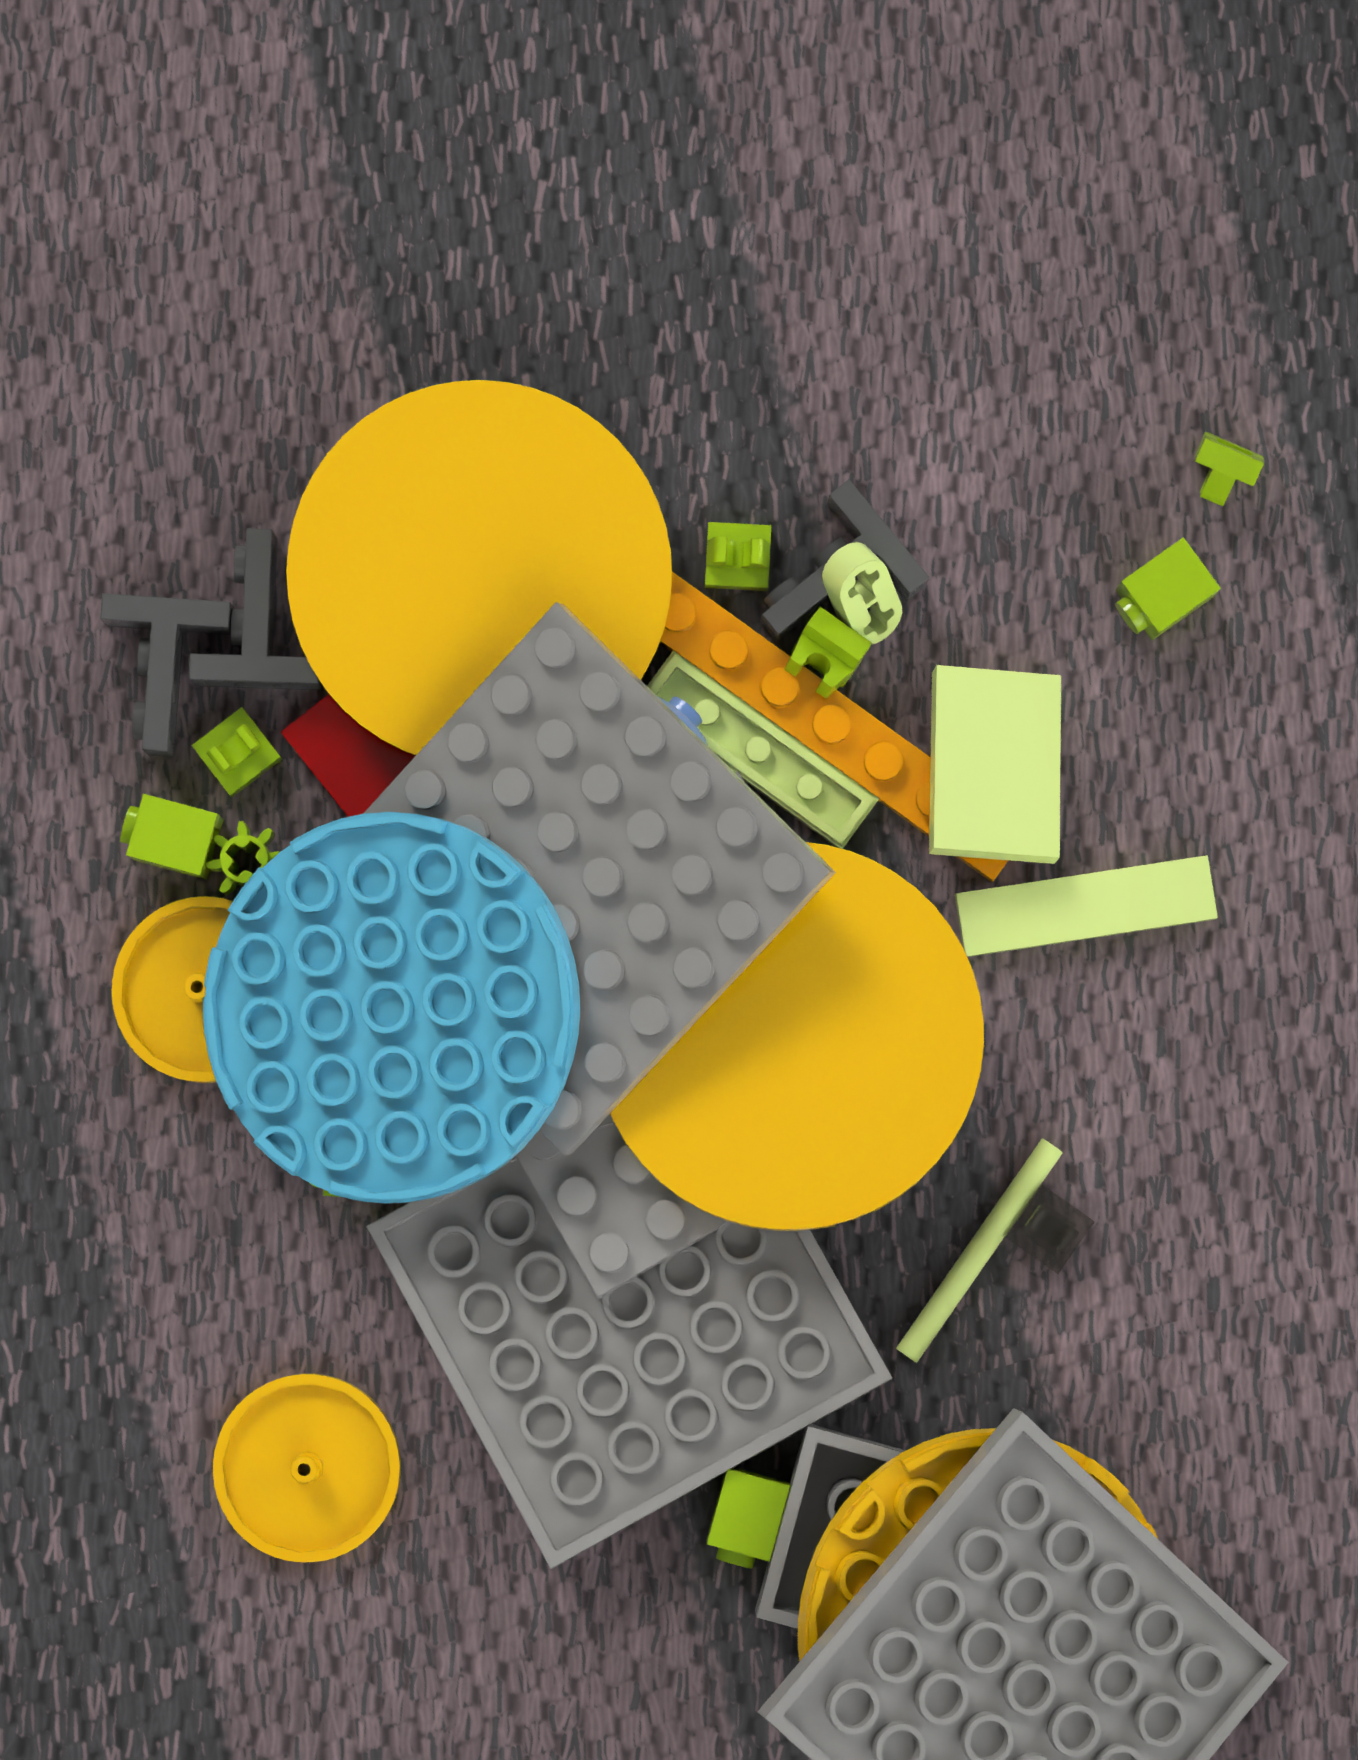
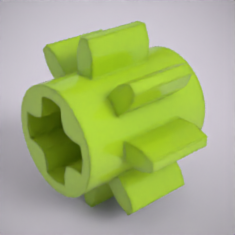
[206,821,279,896]

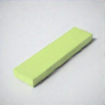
[647,650,879,849]
[954,855,1218,957]

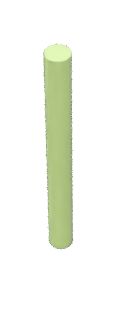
[896,1138,1063,1363]

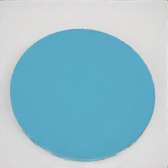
[203,812,580,1203]

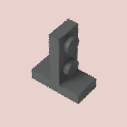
[761,479,930,641]
[189,528,322,691]
[100,593,234,757]

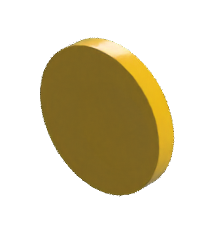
[112,896,233,1083]
[213,1374,401,1562]

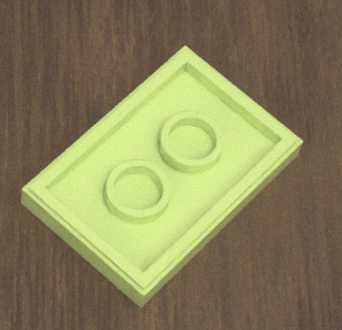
[929,665,1061,864]

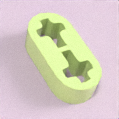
[822,542,902,644]

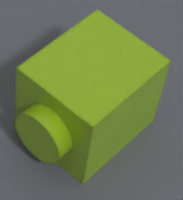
[1115,537,1221,641]
[120,793,224,880]
[706,1467,790,1569]

